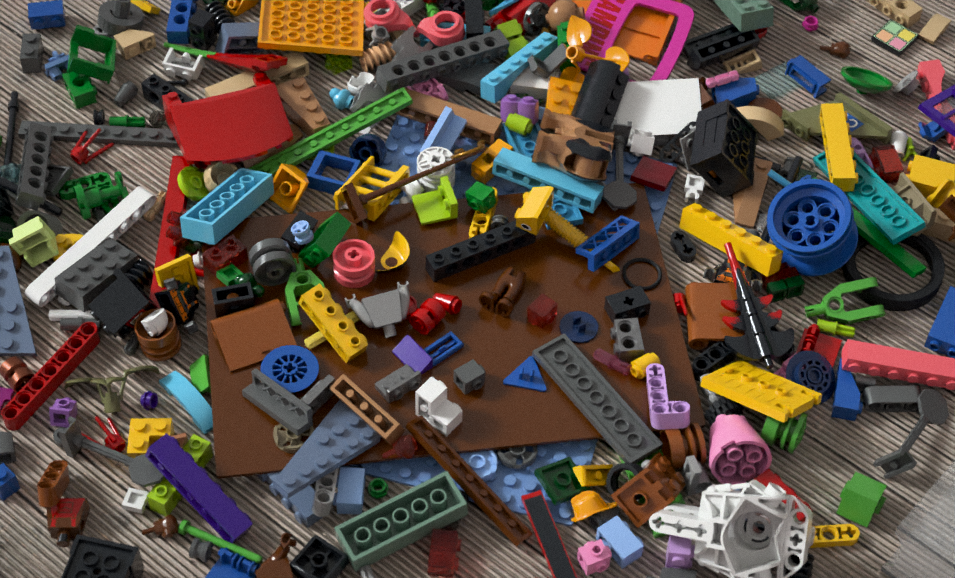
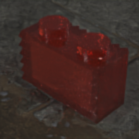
[869,145,904,184]
[428,529,462,578]

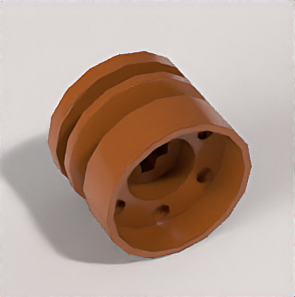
[134,308,182,361]
[660,422,706,470]

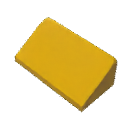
[573,464,613,487]

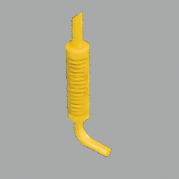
[523,191,620,273]

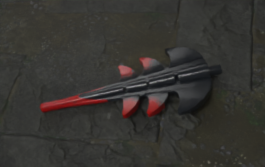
[720,242,795,369]

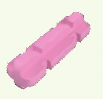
[706,70,739,89]

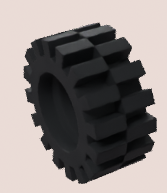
[704,397,743,425]

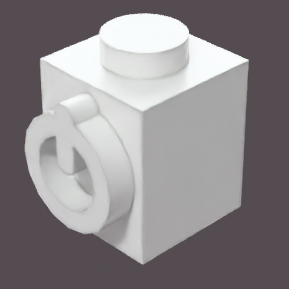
[627,129,655,157]

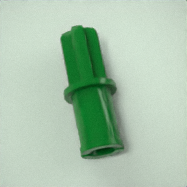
[109,115,146,128]

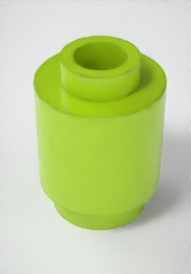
[505,113,533,136]

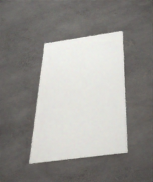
[610,78,702,136]

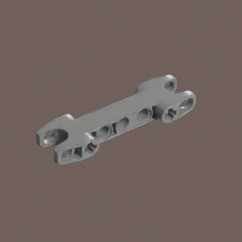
[350,25,434,129]

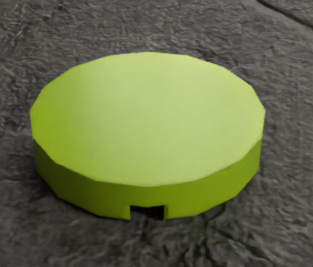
[177,166,209,201]

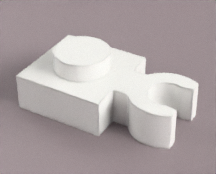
[684,174,705,203]

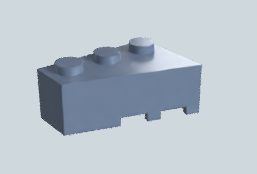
[215,22,270,54]

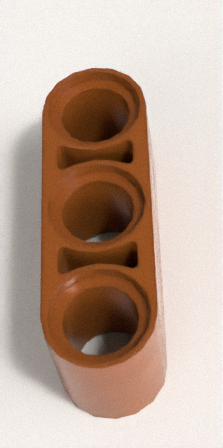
[37,460,70,508]

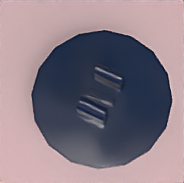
[559,311,598,343]

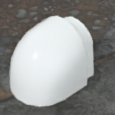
[140,308,168,336]

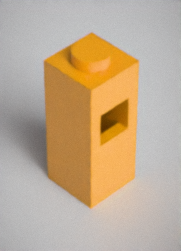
[471,139,513,184]

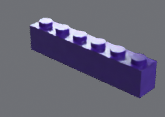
[145,433,253,544]

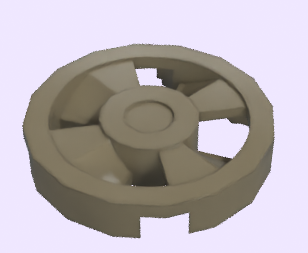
[273,423,314,453]

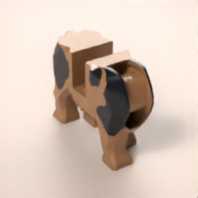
[531,108,615,183]

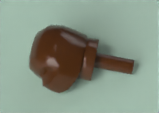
[820,41,851,59]
[142,515,178,538]

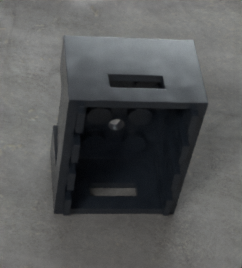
[690,99,759,198]
[61,534,145,578]

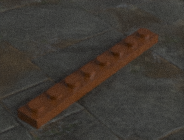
[405,415,533,547]

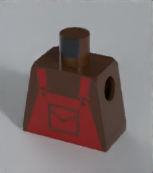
[47,498,90,547]

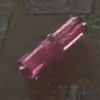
[593,348,632,376]

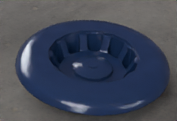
[786,351,836,405]

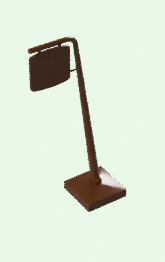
[341,147,488,224]

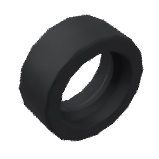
[606,463,643,501]

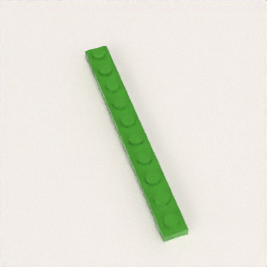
[249,87,413,177]

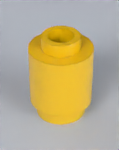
[630,352,660,379]

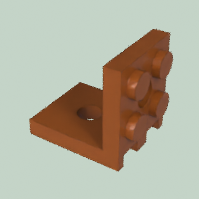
[611,452,686,528]

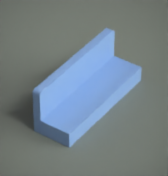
[420,106,467,152]

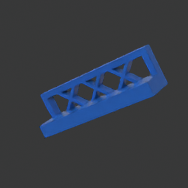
[576,215,640,272]

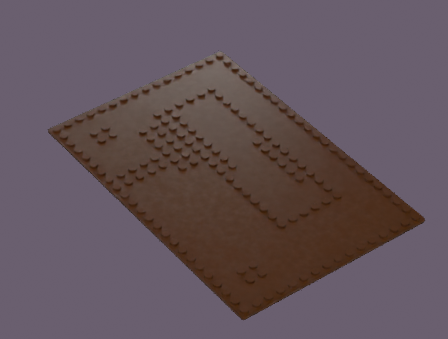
[202,183,706,479]

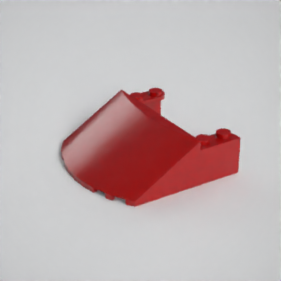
[162,73,294,165]

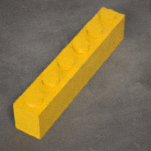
[819,103,858,191]
[679,203,783,277]

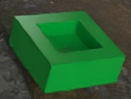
[216,264,243,286]

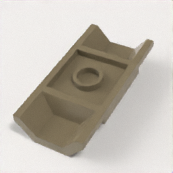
[891,172,937,236]

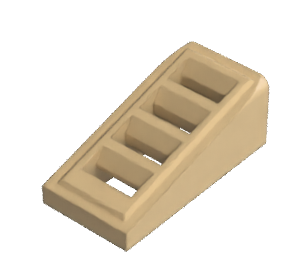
[723,49,763,75]

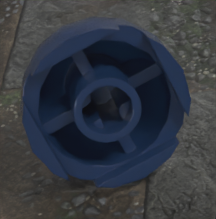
[349,133,387,167]

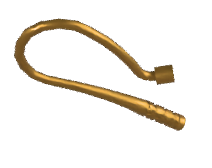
[450,139,486,159]

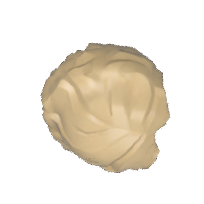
[204,161,238,192]

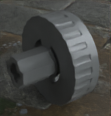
[97,0,144,36]

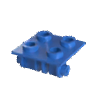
[205,547,260,578]

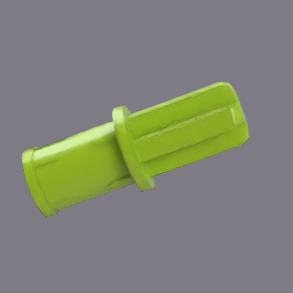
[817,318,855,338]

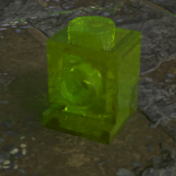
[324,54,352,75]

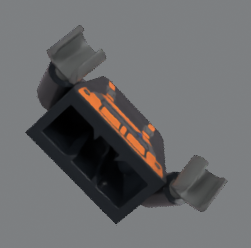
[703,259,763,292]
[155,278,199,335]

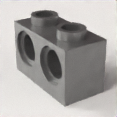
[610,318,644,362]

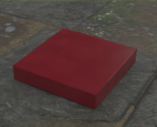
[630,156,677,192]

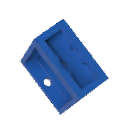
[306,150,361,195]

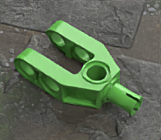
[285,258,324,326]
[804,277,886,324]

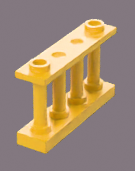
[333,156,410,221]

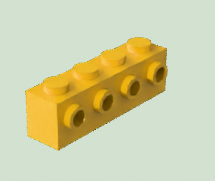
[298,283,368,364]

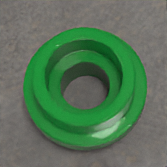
[368,478,389,498]

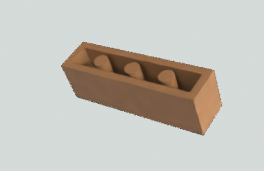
[329,374,405,446]

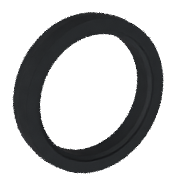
[842,233,945,311]

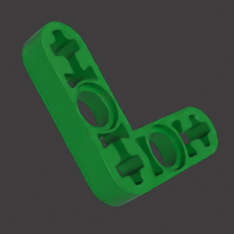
[58,172,119,215]

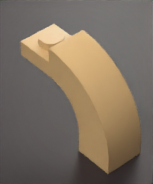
[737,106,784,141]

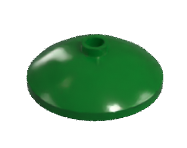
[841,66,893,95]

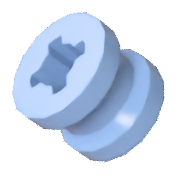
[291,220,314,245]

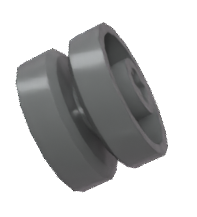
[249,238,296,286]

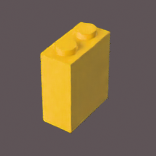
[906,154,955,198]

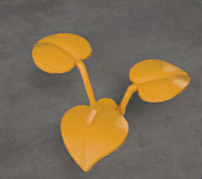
[560,15,630,84]

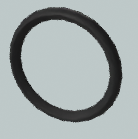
[622,258,662,290]

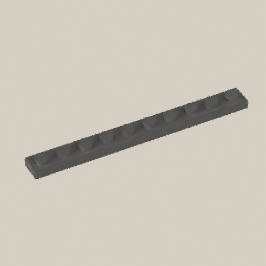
[18,121,179,148]

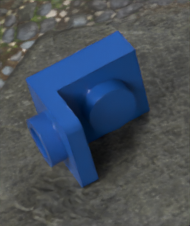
[918,121,948,142]

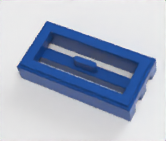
[424,331,464,367]

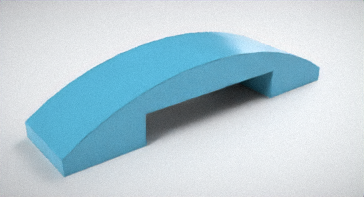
[159,371,213,434]

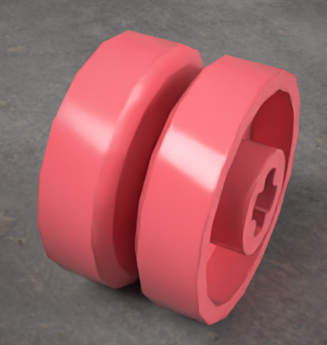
[332,239,375,288]

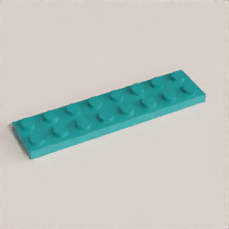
[813,151,926,245]

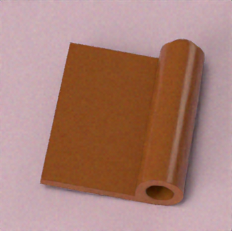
[685,282,745,350]
[210,299,297,372]

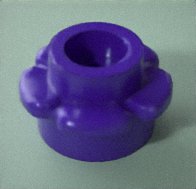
[140,391,158,411]

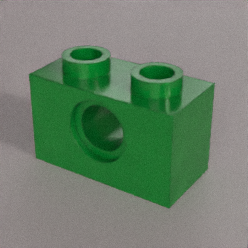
[62,71,98,109]

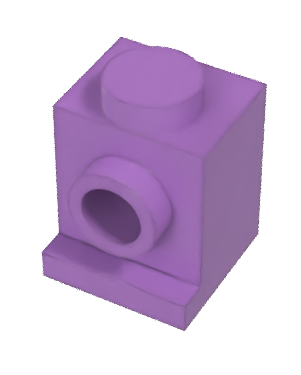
[49,397,77,428]

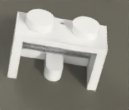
[162,47,205,81]

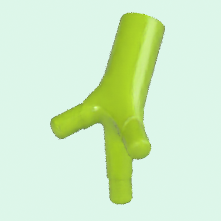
[902,137,918,162]

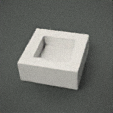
[122,488,149,514]

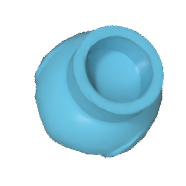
[329,88,355,110]

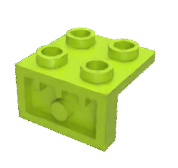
[412,176,458,225]

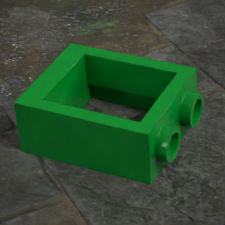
[298,211,352,268]

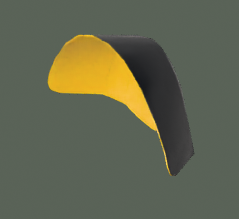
[375,231,410,273]

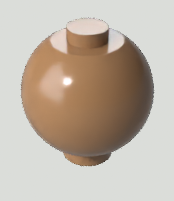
[546,0,585,32]

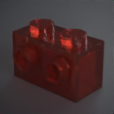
[202,234,248,279]

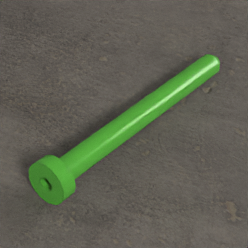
[178,519,263,564]

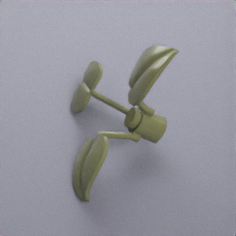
[64,365,159,414]

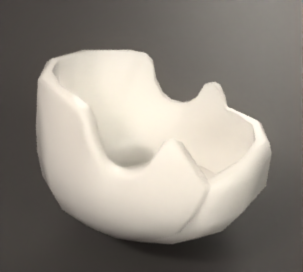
[347,72,375,95]

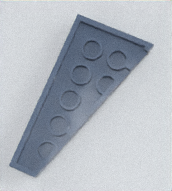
[0,246,37,356]
[273,400,381,499]

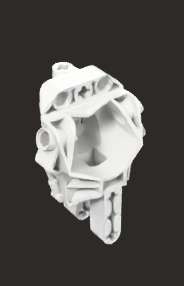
[649,480,815,578]

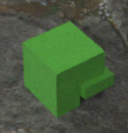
[836,472,887,527]

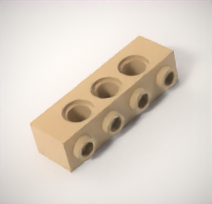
[866,0,923,28]

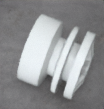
[417,147,455,193]

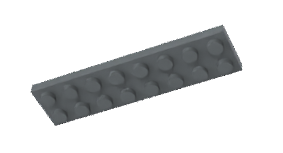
[532,333,663,464]

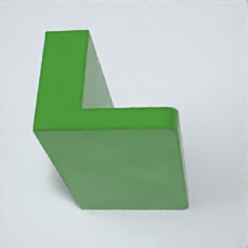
[190,354,211,395]

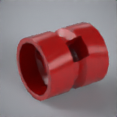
[409,298,446,335]

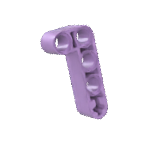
[646,363,690,430]

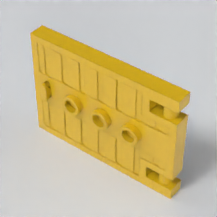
[700,360,822,423]

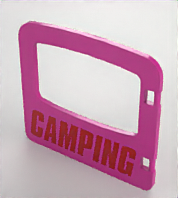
[579,0,694,82]

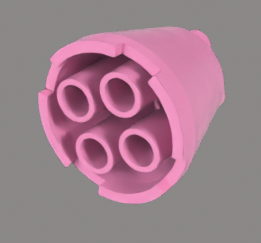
[709,414,772,485]

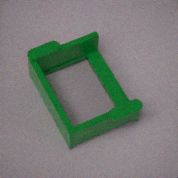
[67,25,116,84]

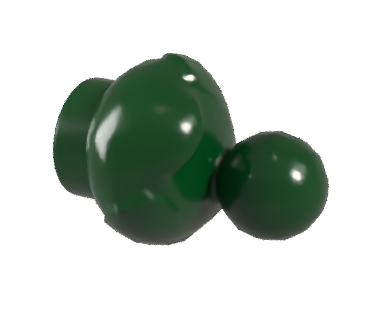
[234,273,265,298]

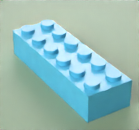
[180,168,274,245]

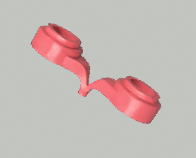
[363,0,465,47]

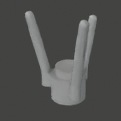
[363,24,390,51]

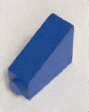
[711,78,759,108]

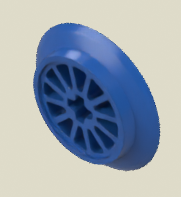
[260,345,319,393]

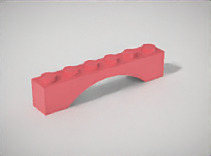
[916,59,955,150]

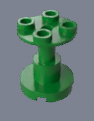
[72,171,129,220]

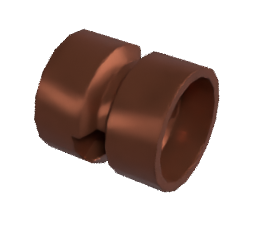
[0,356,35,393]

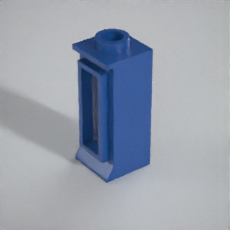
[785,55,831,99]

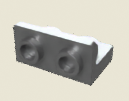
[375,364,421,403]
[300,374,335,416]

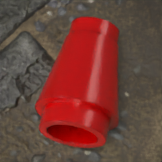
[432,293,462,315]

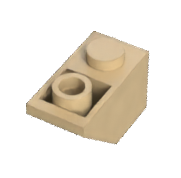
[114,29,157,60]

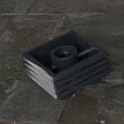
[290,535,349,578]

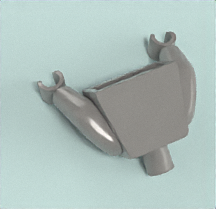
[344,281,410,338]

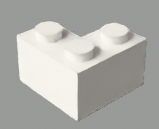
[415,376,463,437]

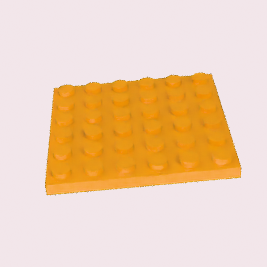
[257,0,364,57]

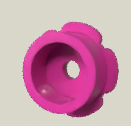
[802,16,819,31]

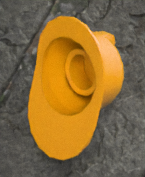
[571,490,618,522]

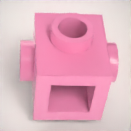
[577,539,612,576]

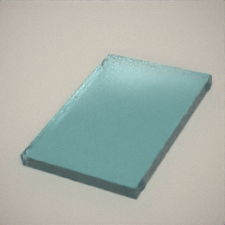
[754,61,800,99]

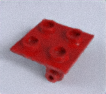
[796,324,842,368]

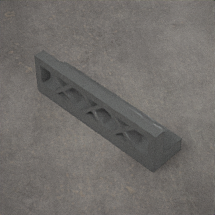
[242,368,313,436]

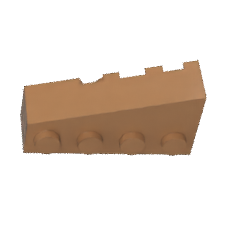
[276,76,331,137]

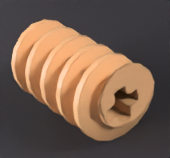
[359,41,397,73]

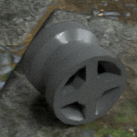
[189,537,213,563]

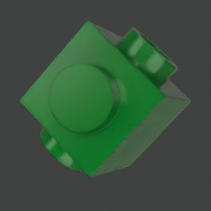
[465,181,497,214]

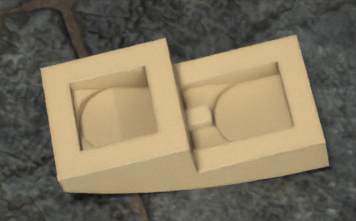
[919,13,952,45]

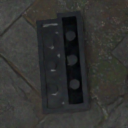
[683,24,760,70]
[571,60,629,128]

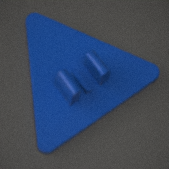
[503,356,547,392]

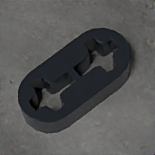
[670,230,697,263]

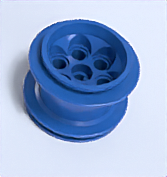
[767,179,858,276]

